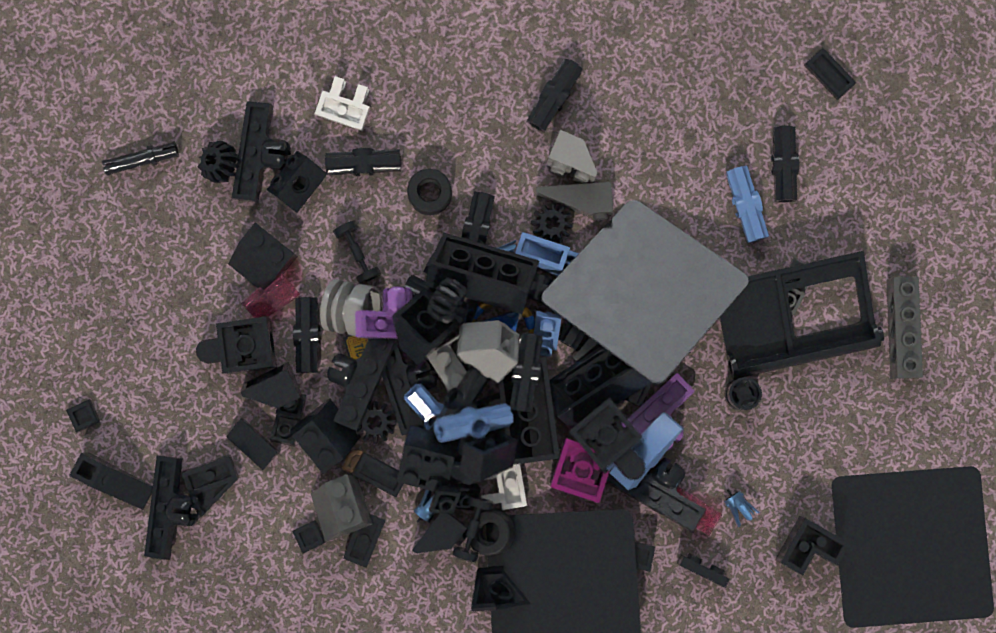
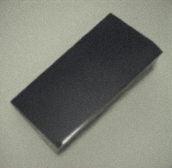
[226,418,280,470]

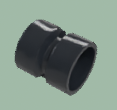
[724,377,762,411]

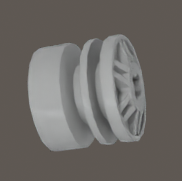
[320,279,381,339]

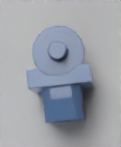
[534,311,561,357]

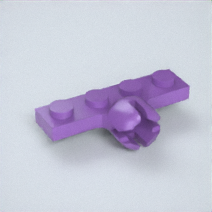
[355,286,413,338]
[622,373,695,452]

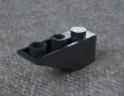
[69,452,153,510]

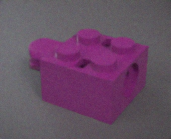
[550,438,610,503]

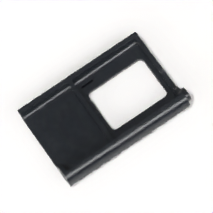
[720,251,884,379]

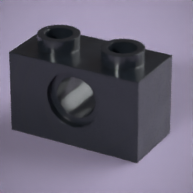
[266,151,327,213]

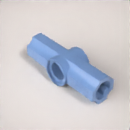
[726,166,769,243]
[404,383,460,451]
[434,403,513,442]

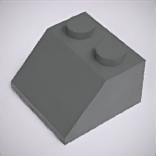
[311,474,372,542]

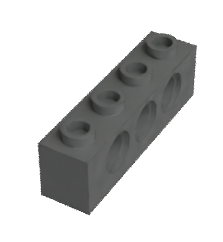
[886,277,923,379]

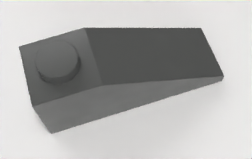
[536,182,613,220]

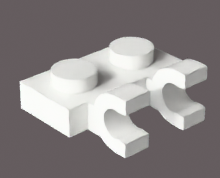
[315,76,370,131]
[481,464,527,510]

